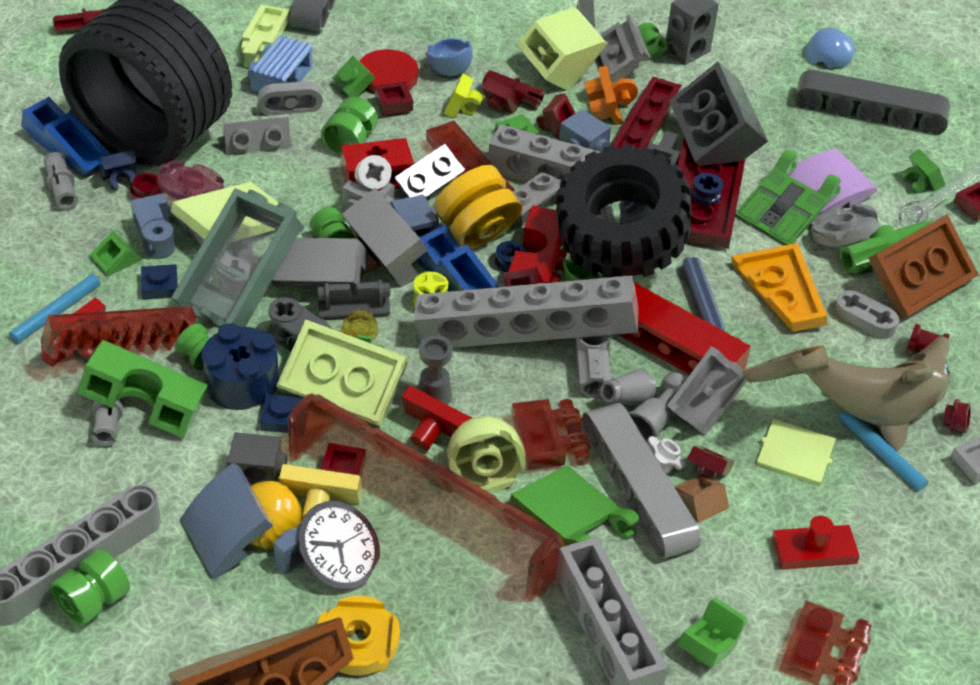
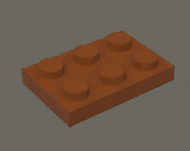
[868,214,979,319]

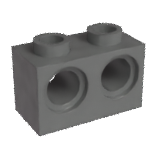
[666,0,719,65]

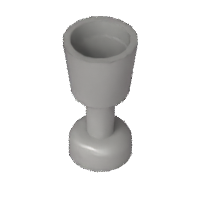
[629,372,687,442]

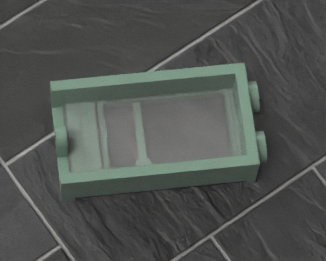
[171,188,304,327]

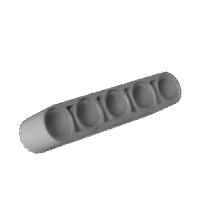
[582,403,701,559]
[0,485,161,626]

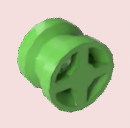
[638,22,667,61]
[175,323,211,370]

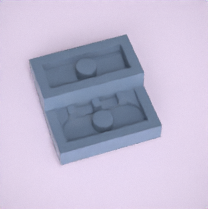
[181,462,273,579]

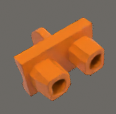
[584,65,638,125]

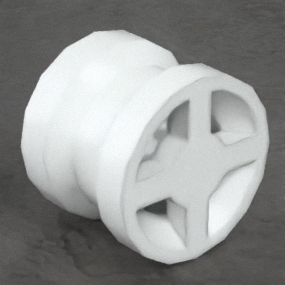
[355,155,392,190]

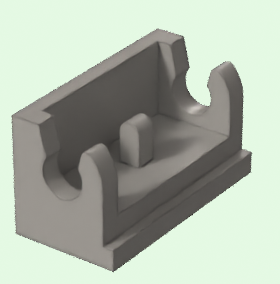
[667,346,747,435]

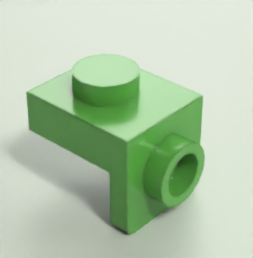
[677,598,748,668]

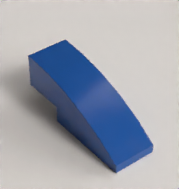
[21,97,111,176]
[416,225,500,292]

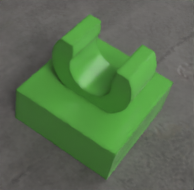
[902,149,945,193]

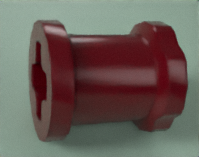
[906,324,950,355]

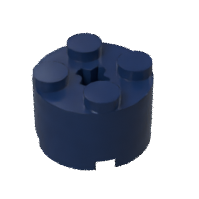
[202,323,279,410]

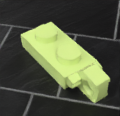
[241,4,290,68]

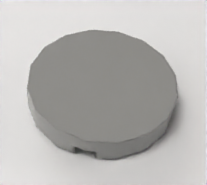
[811,204,879,246]

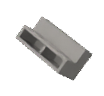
[342,188,428,287]
[271,237,368,287]

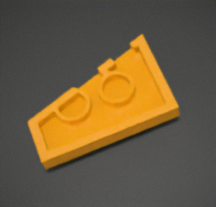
[731,243,827,332]

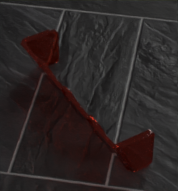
[288,393,566,601]

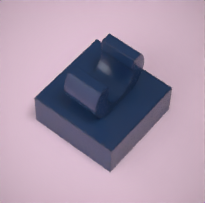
[99,150,137,191]

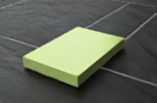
[171,182,278,243]
[276,319,409,427]

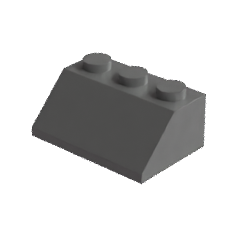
[669,61,768,165]

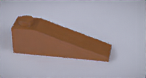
[168,617,354,685]

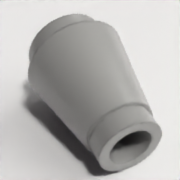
[600,370,656,406]

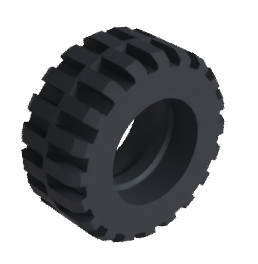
[555,144,692,280]

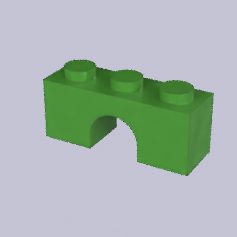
[77,340,208,439]

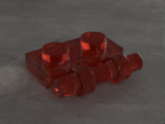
[511,399,591,470]
[779,600,872,685]

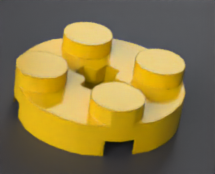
[317,596,400,676]

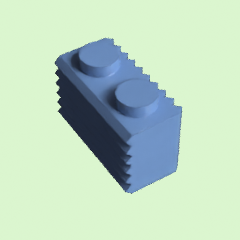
[248,34,313,93]

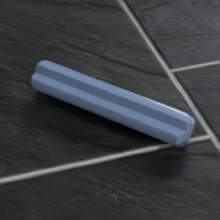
[681,257,725,331]

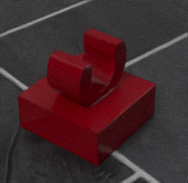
[536,93,575,139]

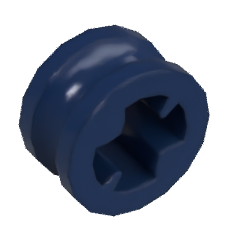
[691,173,723,205]
[495,241,526,273]

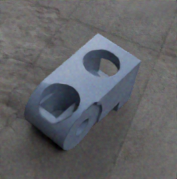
[130,193,175,259]

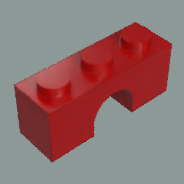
[508,205,568,283]

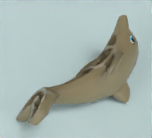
[742,336,951,452]

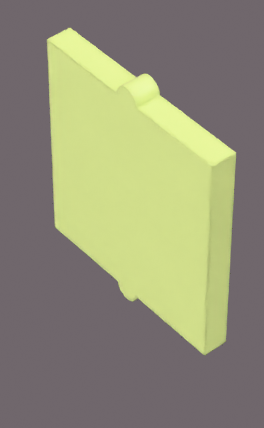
[756,418,836,486]

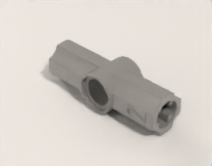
[574,335,611,398]

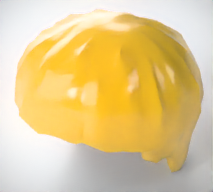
[249,481,303,550]

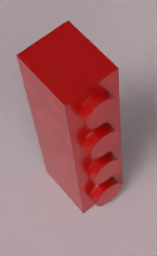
[618,282,751,375]

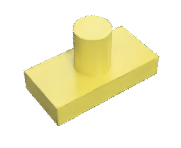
[279,464,362,518]

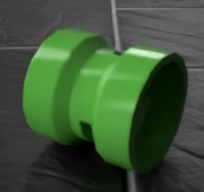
[309,207,354,239]

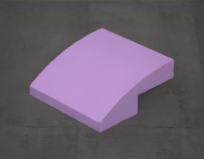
[788,149,877,215]

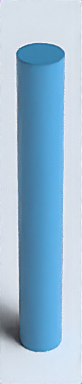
[9,274,100,344]
[839,411,929,492]

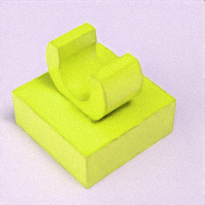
[443,74,484,118]

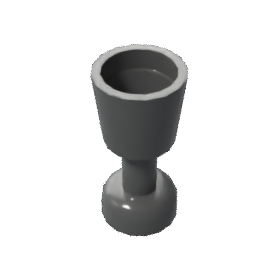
[417,335,453,405]

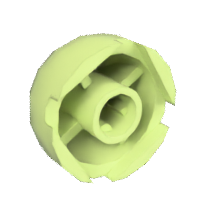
[447,416,526,493]

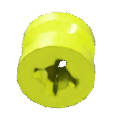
[413,272,448,307]

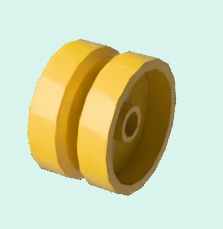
[433,165,522,249]

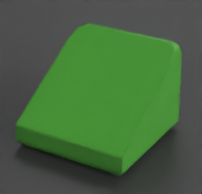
[89,231,143,276]

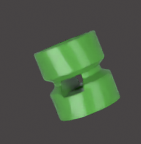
[321,96,378,155]
[49,548,130,627]

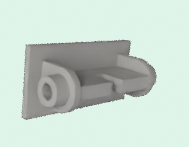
[223,117,291,155]
[511,172,561,228]

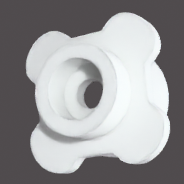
[647,436,686,473]

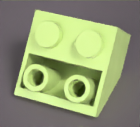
[516,7,608,91]

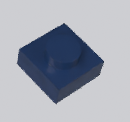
[141,264,178,300]
[260,394,304,434]

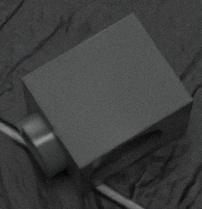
[227,432,288,486]

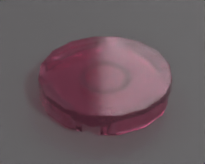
[157,161,225,200]

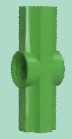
[838,220,933,274]

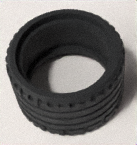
[58,0,232,166]

